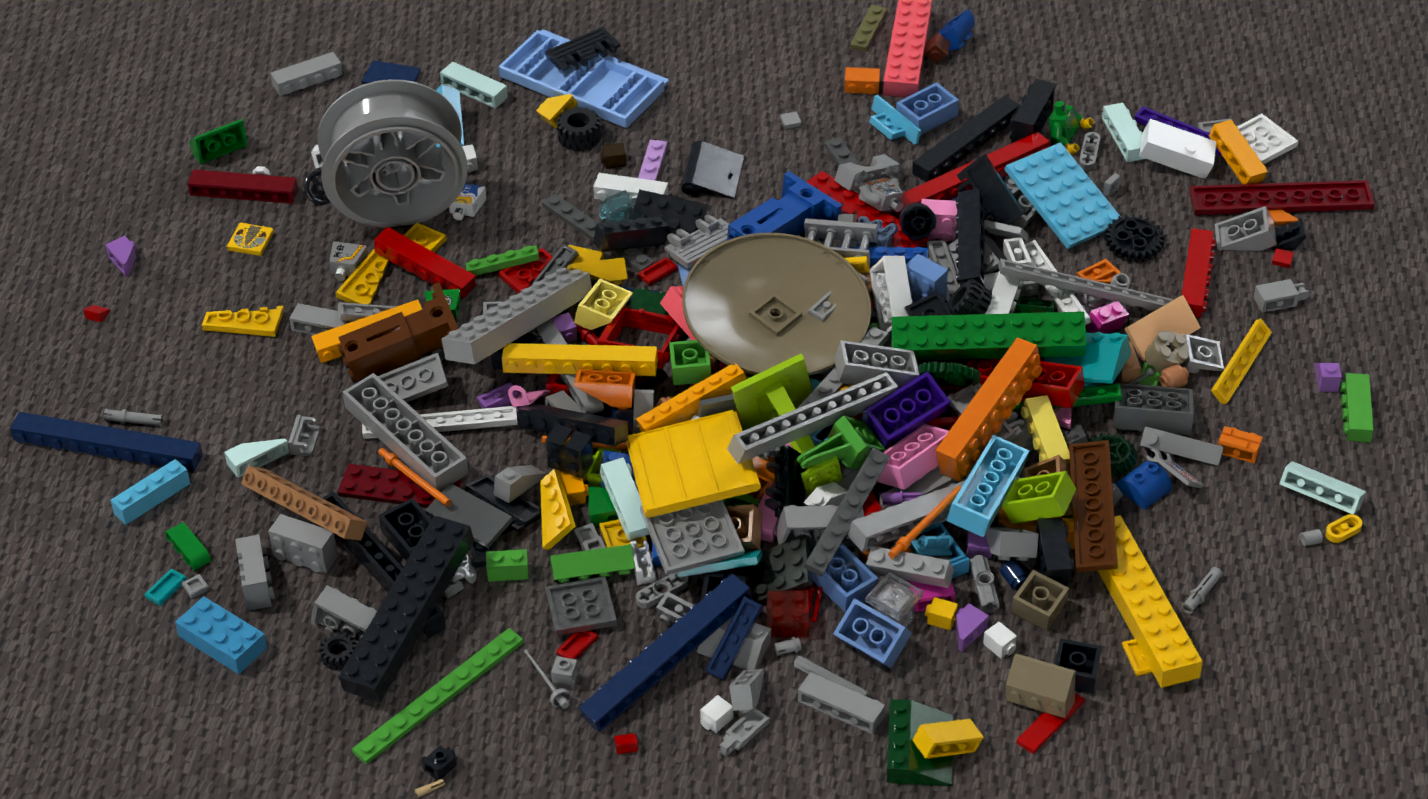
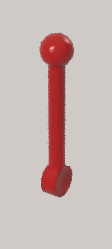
[638,308,675,323]

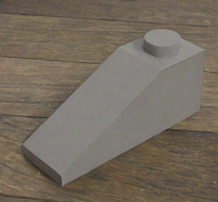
[494,465,546,503]
[729,669,764,713]

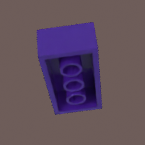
[861,371,951,449]

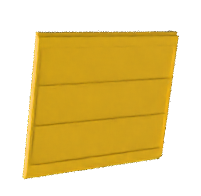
[626,410,761,518]

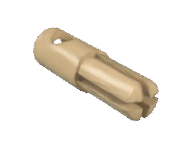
[415,779,445,797]

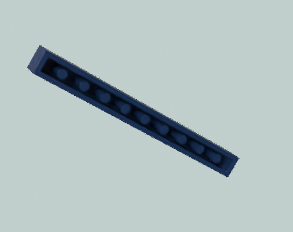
[10,412,203,471]
[579,574,752,732]

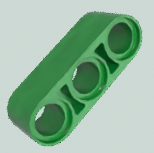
[165,522,211,571]

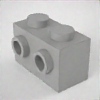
[656,591,694,626]

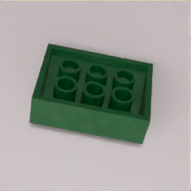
[887,699,953,786]

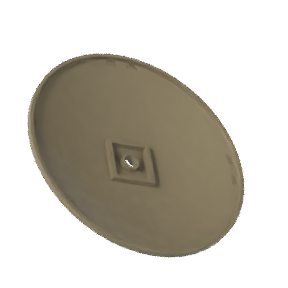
[682,233,871,376]

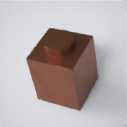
[924,33,951,63]

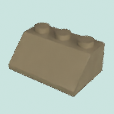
[1006,654,1075,718]

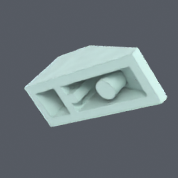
[224,439,289,478]

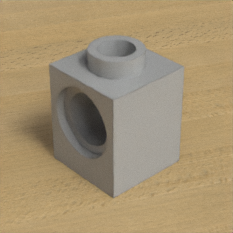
[551,656,578,690]

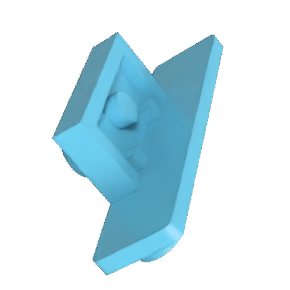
[869,95,921,145]

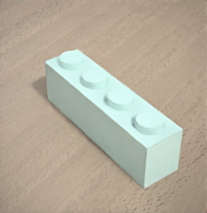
[440,62,508,108]
[1102,103,1145,162]
[600,457,650,541]
[1280,461,1366,515]

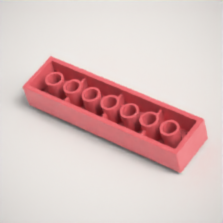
[883,0,932,98]

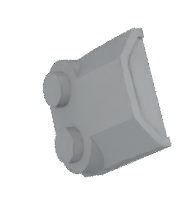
[1183,334,1225,373]

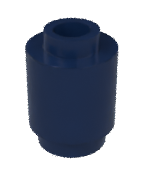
[1000,560,1028,591]

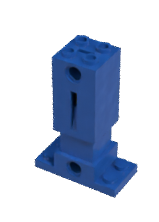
[727,171,842,241]

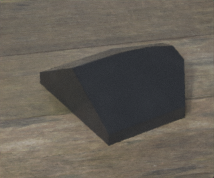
[1271,218,1306,250]

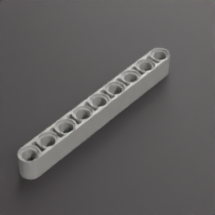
[532,319,604,414]

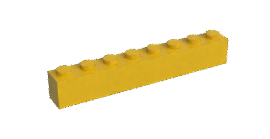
[502,343,658,376]

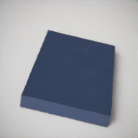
[361,60,421,85]

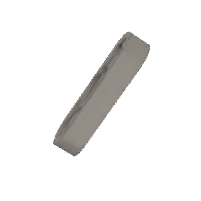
[1079,132,1100,170]
[636,573,688,608]

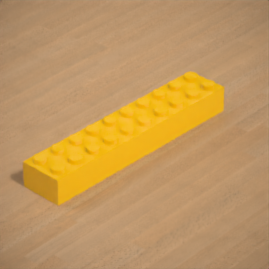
[1098,515,1203,688]

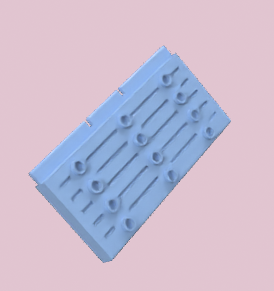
[498,29,669,129]

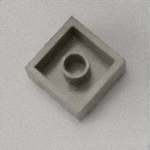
[1011,570,1069,631]

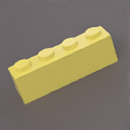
[1021,395,1070,466]

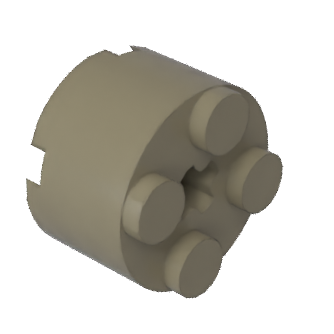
[1145,331,1189,373]

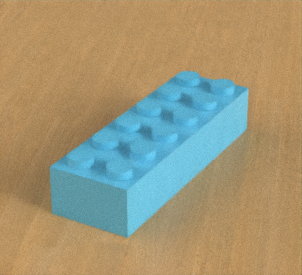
[946,435,1029,537]

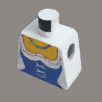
[449,184,486,220]

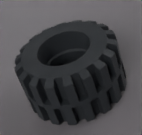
[557,107,601,151]
[947,279,992,315]

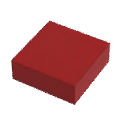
[1272,249,1294,269]

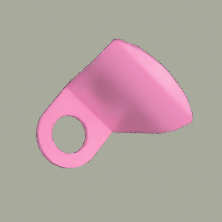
[508,385,551,407]

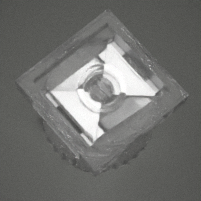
[865,572,923,627]

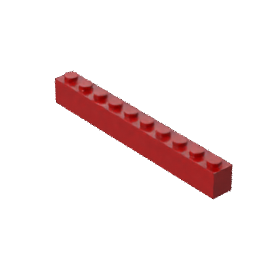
[891,132,1050,219]

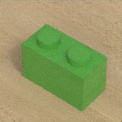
[486,549,529,582]

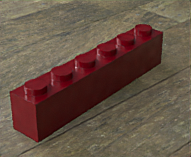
[187,169,298,204]

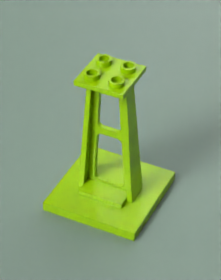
[731,353,843,496]

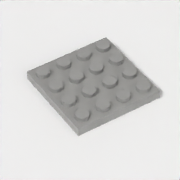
[640,500,744,576]

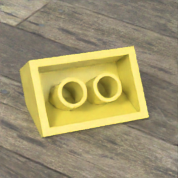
[574,279,633,330]

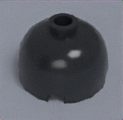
[899,203,937,240]

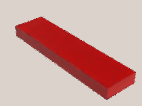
[1016,693,1085,754]

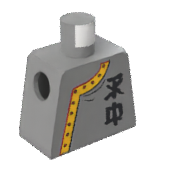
[330,241,368,281]

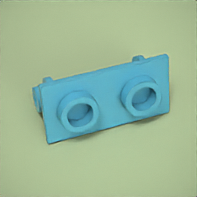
[911,535,954,556]

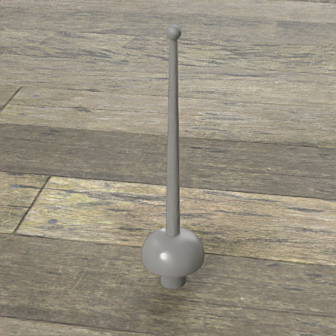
[524,649,571,709]

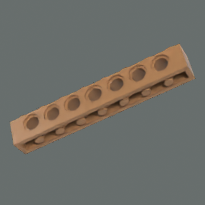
[241,466,367,541]

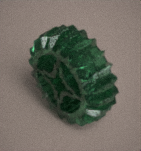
[1088,432,1137,478]

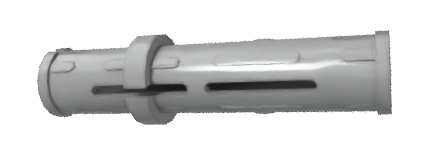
[104,409,163,427]
[1181,567,1222,615]

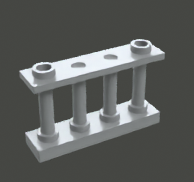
[804,219,878,267]

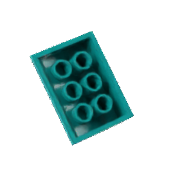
[1044,332,1131,384]

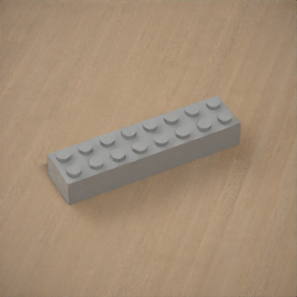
[342,373,469,492]

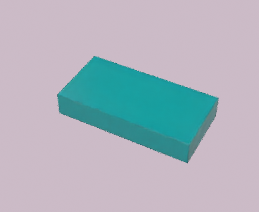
[144,568,187,606]

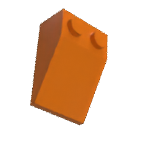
[574,369,636,410]

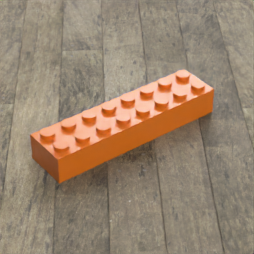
[935,337,1042,482]

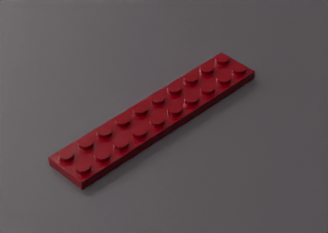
[1189,180,1375,215]

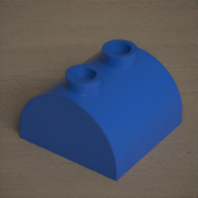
[939,9,975,51]
[1116,461,1172,510]

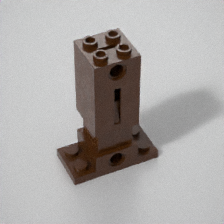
[338,283,459,383]

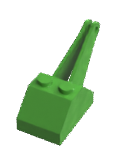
[797,415,886,470]

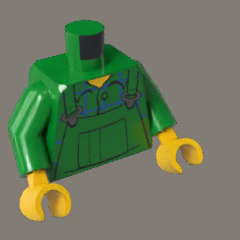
[1049,101,1094,155]

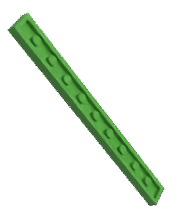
[352,628,524,765]

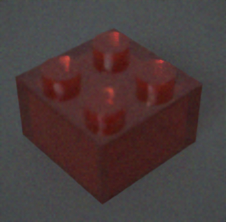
[767,590,809,638]

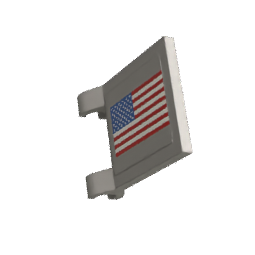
[1146,448,1204,488]

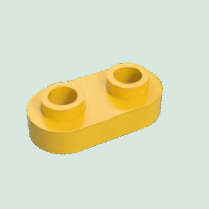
[1325,514,1362,543]

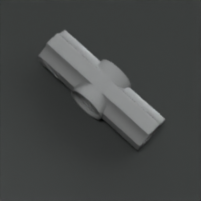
[970,555,999,613]

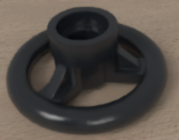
[304,170,330,205]

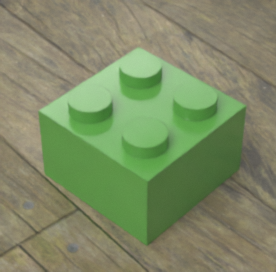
[669,340,711,385]

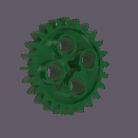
[918,362,981,387]

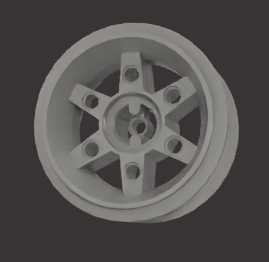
[317,80,468,228]

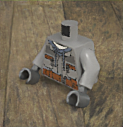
[854,165,903,212]

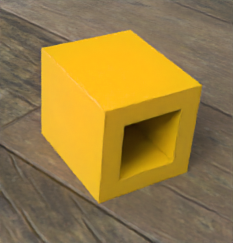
[925,597,958,631]

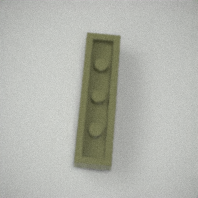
[850,5,887,52]

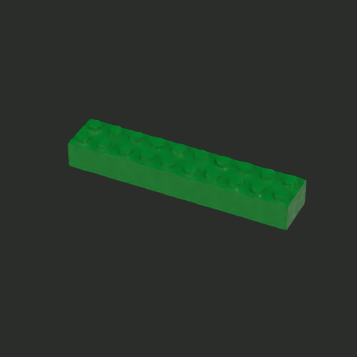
[891,311,1086,361]

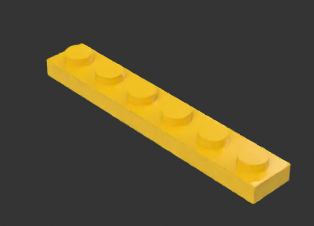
[1211,319,1272,404]

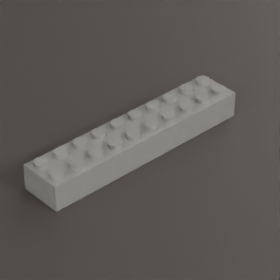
[442,268,592,364]

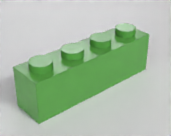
[1340,373,1373,442]
[550,544,635,584]

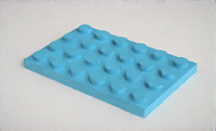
[1004,142,1121,249]

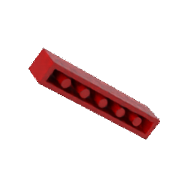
[374,227,476,299]
[1182,228,1216,318]

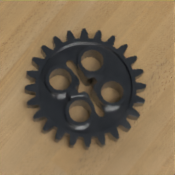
[1105,214,1165,262]

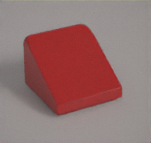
[83,305,110,323]
[614,733,638,754]

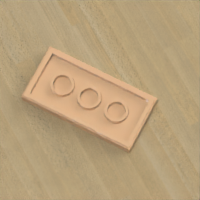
[1124,295,1201,361]

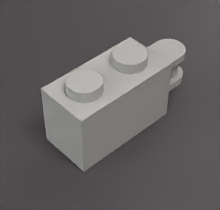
[1254,279,1310,313]

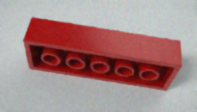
[962,359,1085,408]

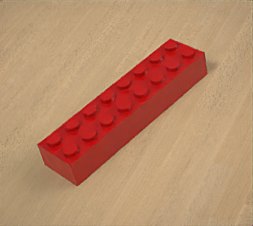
[806,171,928,248]

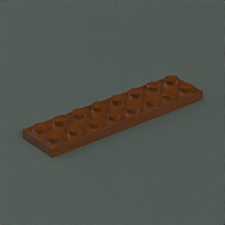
[1069,440,1118,573]

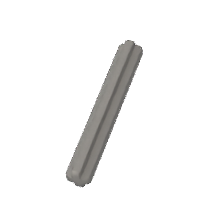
[794,656,868,697]

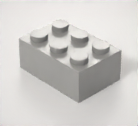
[268,514,338,573]

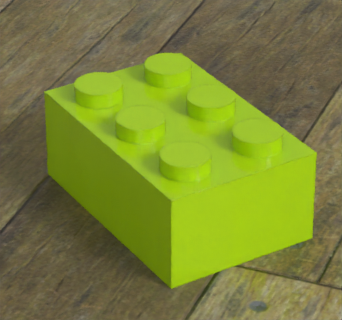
[1001,471,1076,524]

